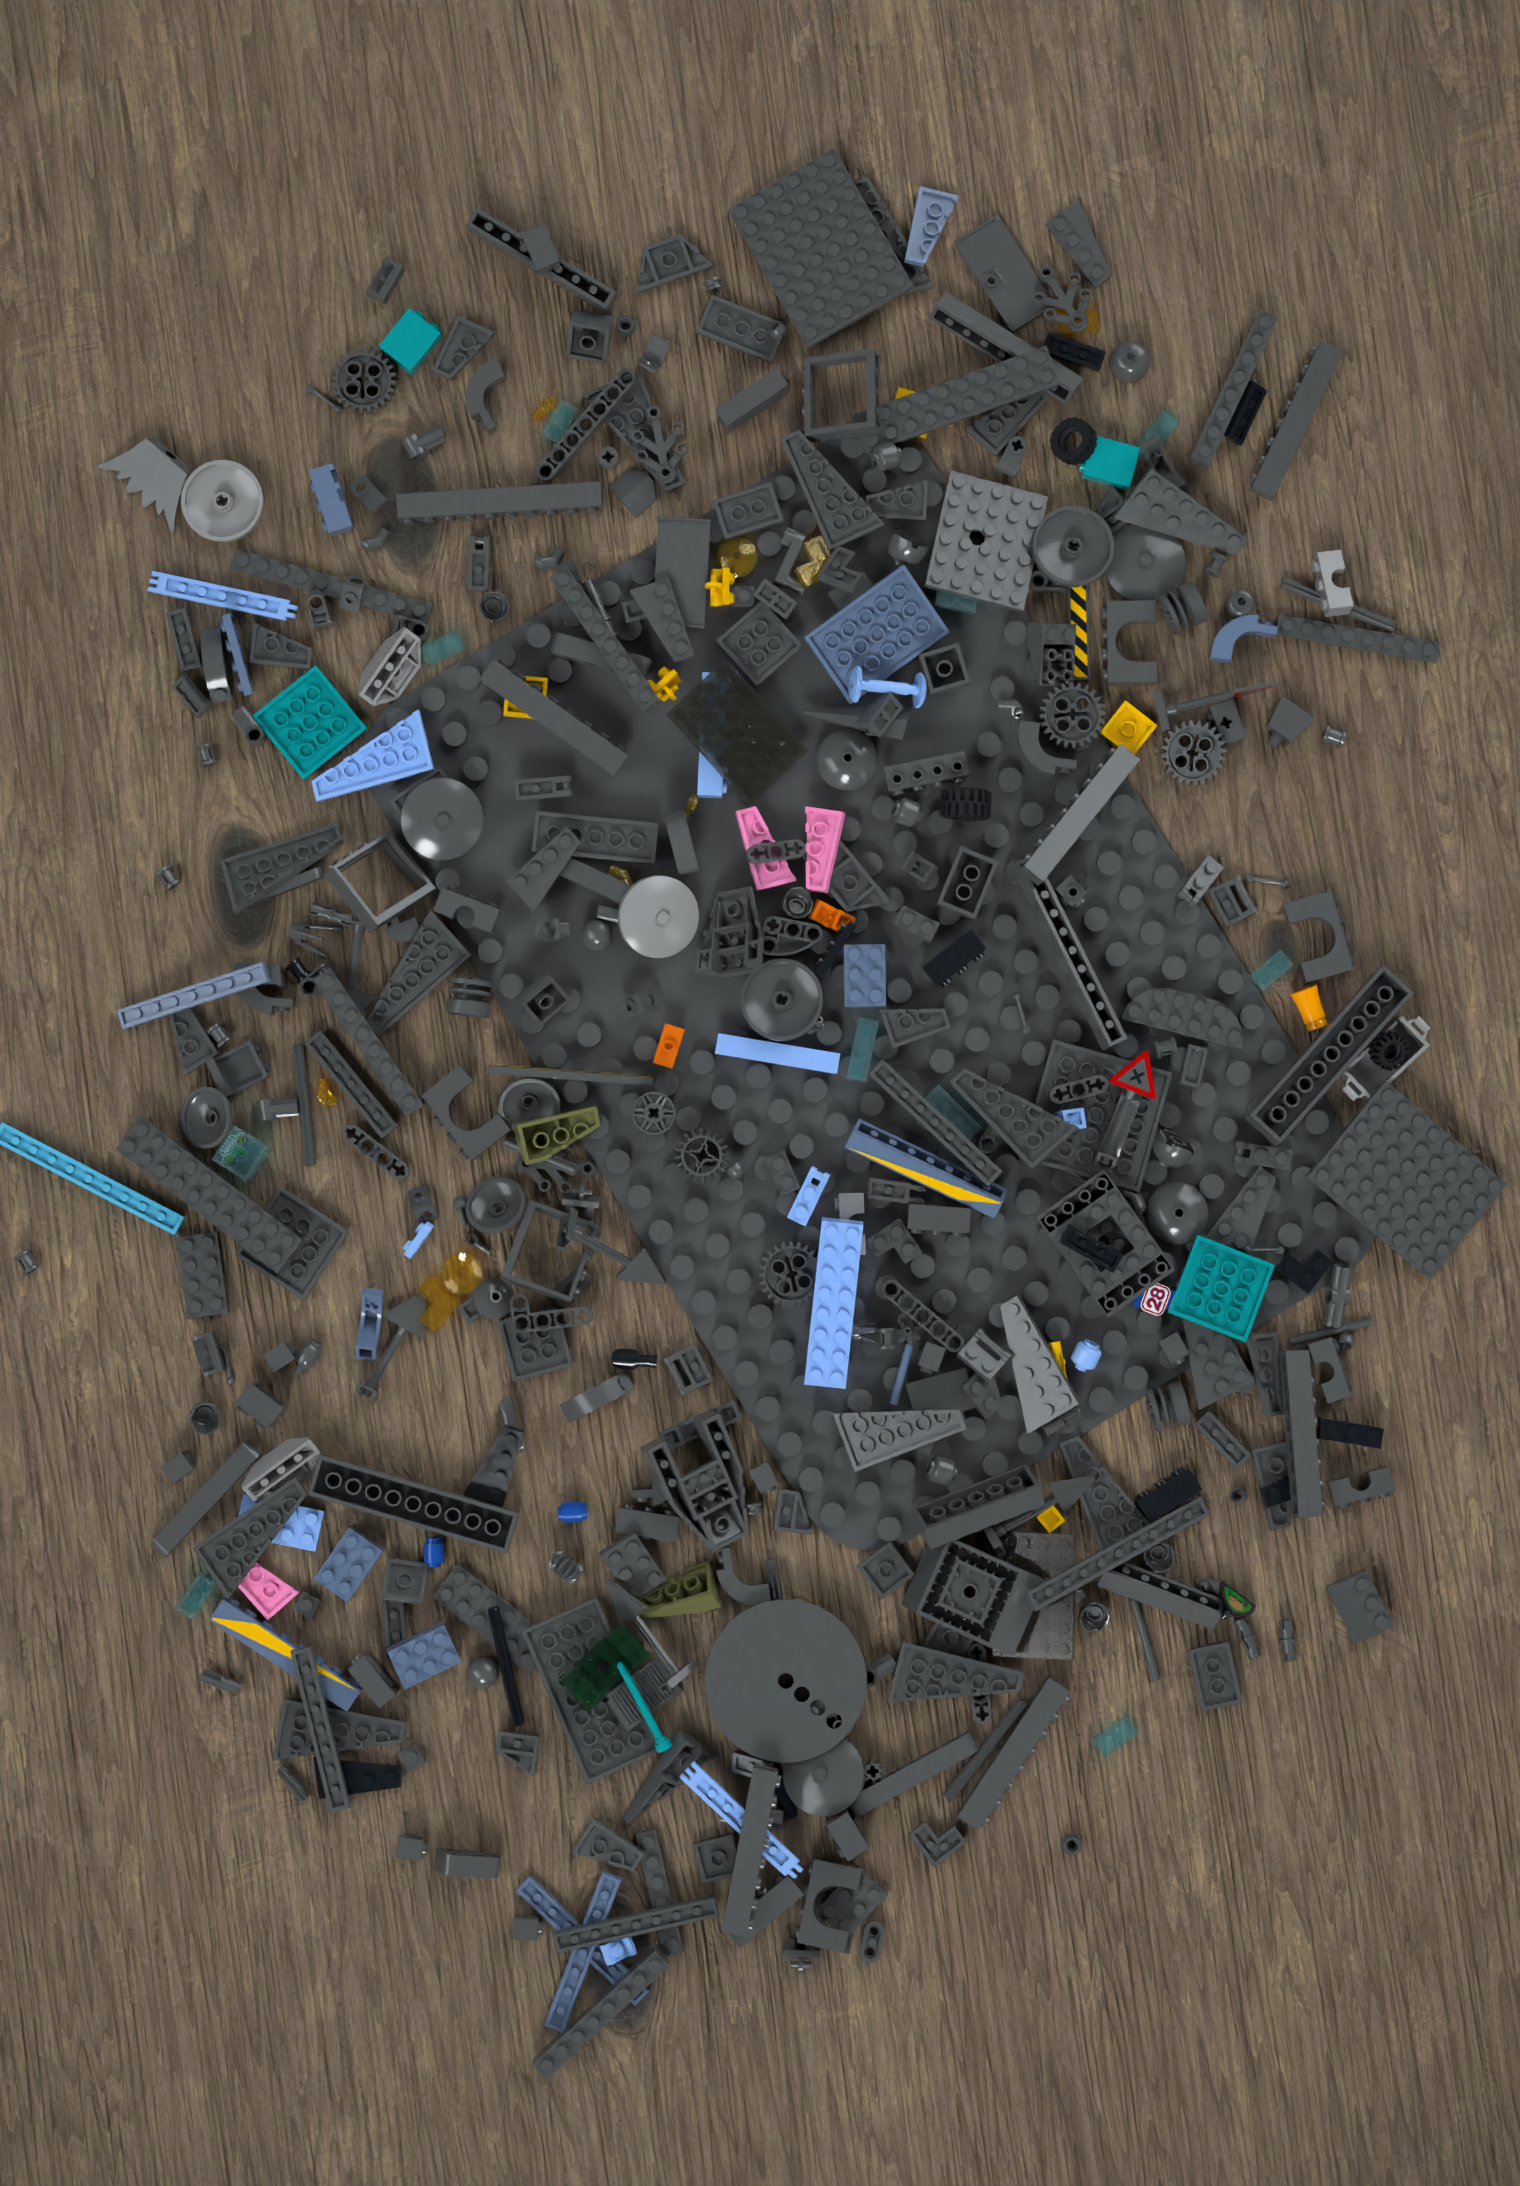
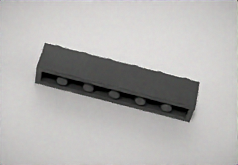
[1097,1562,1224,1630]

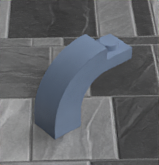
[1208,615,1278,663]
[355,1287,385,1361]

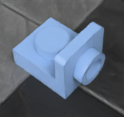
[1052,1108,1087,1129]
[600,1937,637,1966]

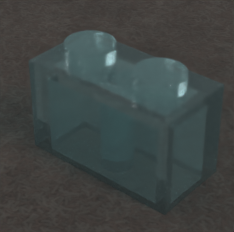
[175,1572,218,1620]

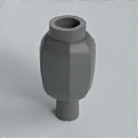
[294,1339,322,1375]

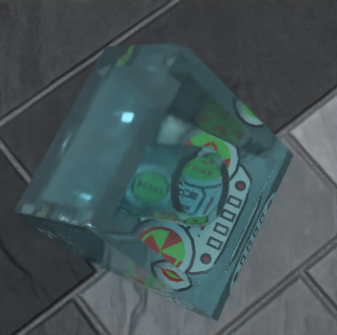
[212,1125,273,1183]

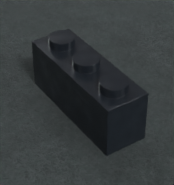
[921,929,986,988]
[1316,1417,1384,1449]
[1135,1467,1202,1523]

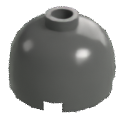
[1109,341,1150,383]
[887,529,929,566]
[1153,1129,1196,1168]

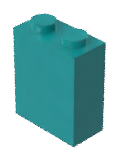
[379,308,442,376]
[1079,436,1140,491]

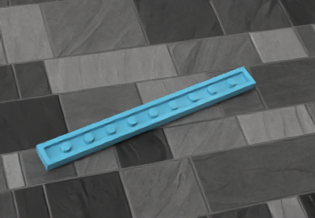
[0,1122,185,1235]

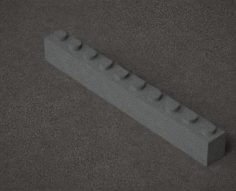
[396,481,603,525]
[1011,860,1128,1051]

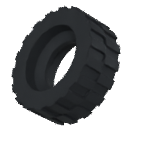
[1050,417,1097,465]

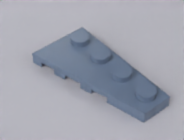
[904,186,959,267]
[220,611,254,696]

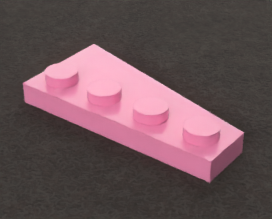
[735,806,797,891]
[805,806,846,893]
[238,1562,299,1620]

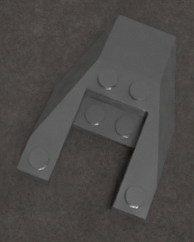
[639,1411,749,1552]

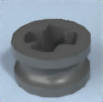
[703,277,723,294]
[745,1502,764,1515]

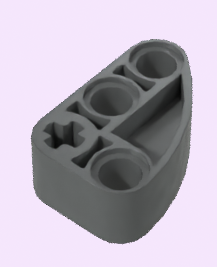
[663,809,699,876]
[762,916,822,957]
[434,1848,501,1878]

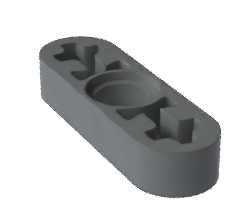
[746,839,806,864]
[1049,1075,1109,1105]

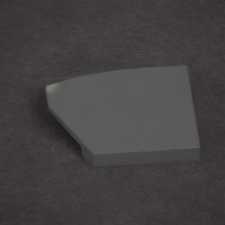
[608,469,656,518]

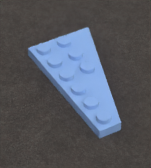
[311,710,435,802]

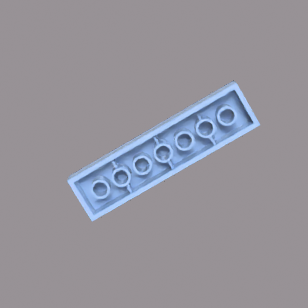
[804,1217,863,1389]

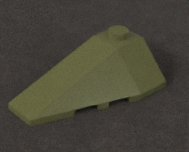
[512,1106,601,1165]
[637,1561,721,1619]

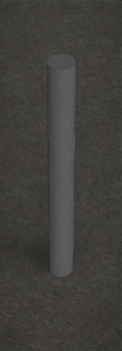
[1289,1318,1371,1346]
[1130,1600,1161,1681]

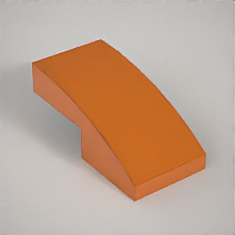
[808,899,856,932]

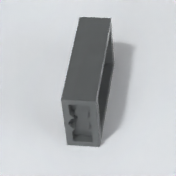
[716,368,789,435]

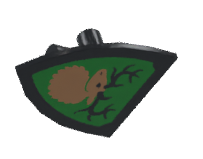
[1220,1581,1256,1620]

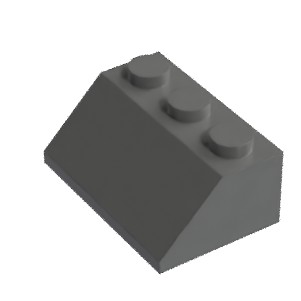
[1326,1568,1394,1643]

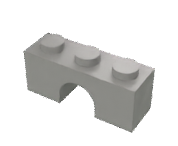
[1311,550,1354,617]
[835,1193,866,1255]

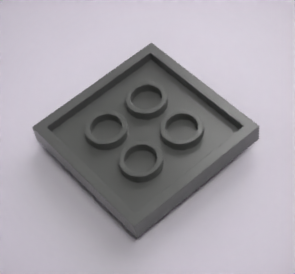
[716,601,803,687]
[498,1306,573,1382]

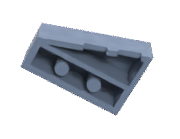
[309,463,355,537]

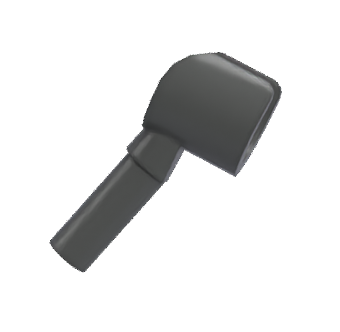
[453,1196,467,1226]
[462,1232,491,1254]

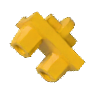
[704,567,735,607]
[647,666,682,705]

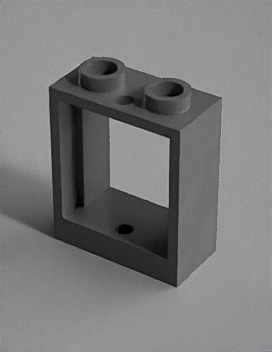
[348,1652,399,1708]

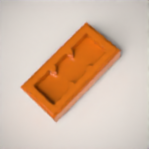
[653,1023,685,1069]

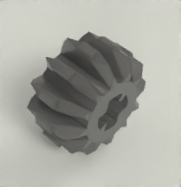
[548,1550,584,1583]

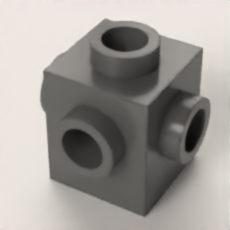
[1054,875,1087,909]

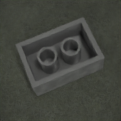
[936,846,999,921]

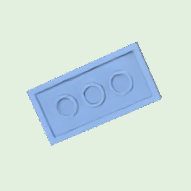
[239,1493,325,1552]

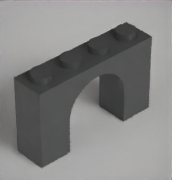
[1101,600,1157,685]
[1281,891,1355,984]
[421,1065,512,1161]
[796,1859,866,1954]

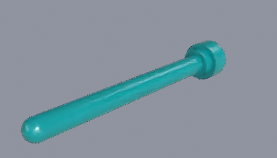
[617,1661,672,1753]

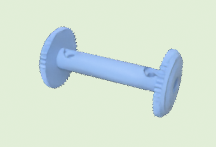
[849,666,927,708]

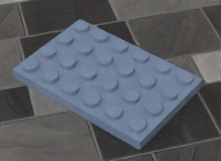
[803,564,950,704]

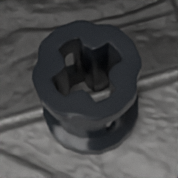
[285,957,312,984]

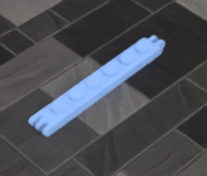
[147,571,298,621]
[679,1761,803,1879]

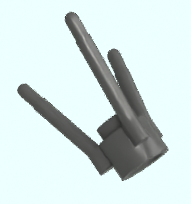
[289,922,343,959]

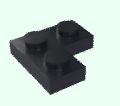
[1275,1249,1334,1294]

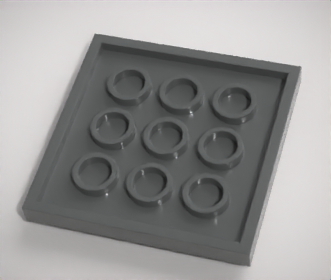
[235,1186,350,1300]

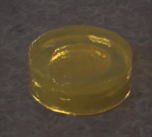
[684,793,699,815]

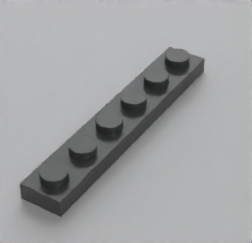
[305,1030,398,1139]
[635,1828,684,1956]

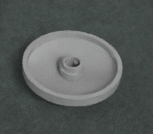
[181,460,264,542]
[618,875,699,958]

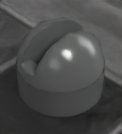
[768,321,786,340]
[726,1161,744,1179]
[1337,1332,1354,1350]
[1229,1487,1248,1505]

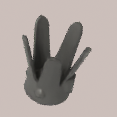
[851,1322,877,1343]

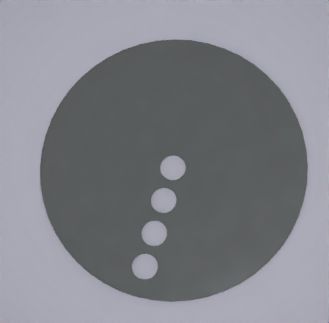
[705,1599,867,1763]

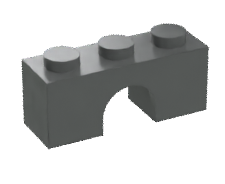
[433,886,501,934]
[1305,1337,1353,1404]
[1326,1466,1395,1509]

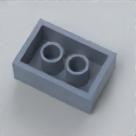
[843,944,886,1008]
[314,1526,385,1603]
[386,1622,461,1689]

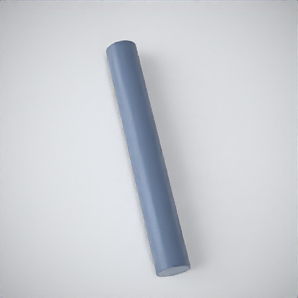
[890,1344,914,1405]

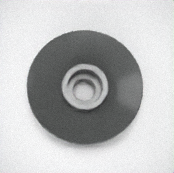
[473,1278,513,1319]

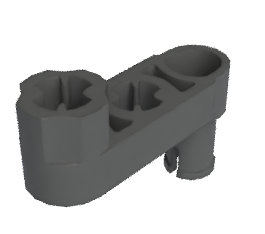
[773,527,807,596]

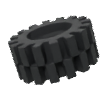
[1368,1030,1409,1071]

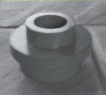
[616,316,636,336]
[1061,1834,1082,1855]

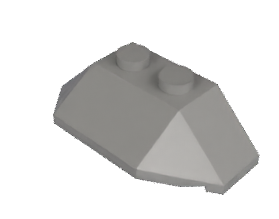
[357,627,421,706]
[241,1437,321,1502]

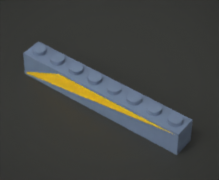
[845,1119,1008,1218]
[209,1597,363,1712]

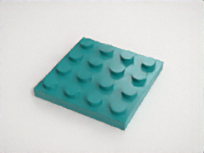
[252,665,368,780]
[1167,1235,1275,1343]

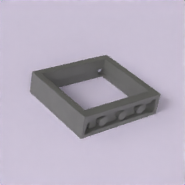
[801,348,881,442]
[324,830,435,934]
[501,1200,602,1305]

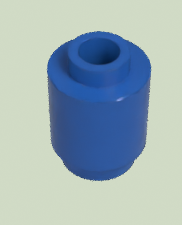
[558,1501,588,1523]
[424,1537,445,1567]

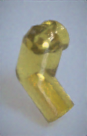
[531,397,557,422]
[608,864,632,886]
[317,1079,337,1107]

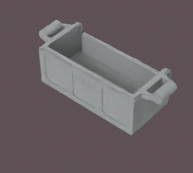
[1340,1015,1430,1102]

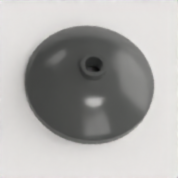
[817,729,878,791]
[499,1077,561,1130]
[181,1087,232,1149]
[466,1177,526,1234]
[1146,1182,1208,1244]

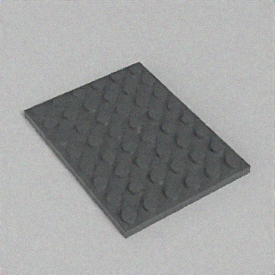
[728,148,914,350]
[1305,1080,1507,1280]

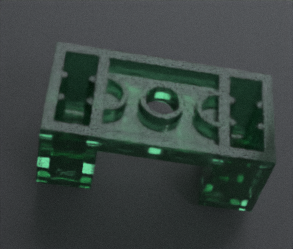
[558,1623,651,1712]

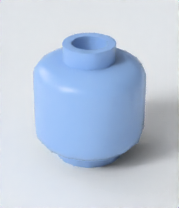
[1071,1339,1102,1372]

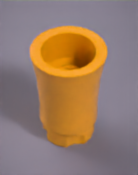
[1290,984,1327,1031]

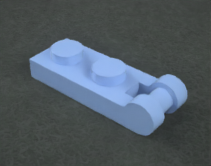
[787,1166,831,1226]

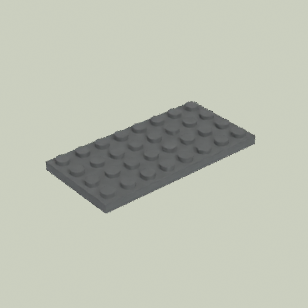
[521,1597,657,1784]

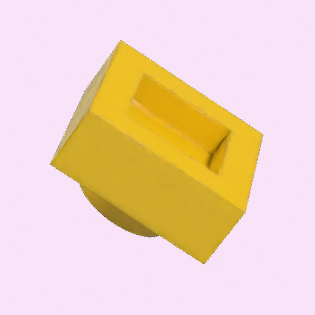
[1036,1505,1065,1533]

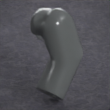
[998,699,1025,720]

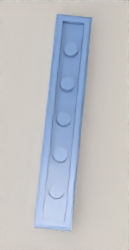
[715,1033,840,1074]

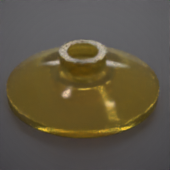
[716,537,757,578]
[441,1253,483,1294]

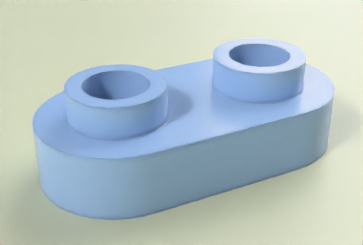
[403,1221,434,1259]

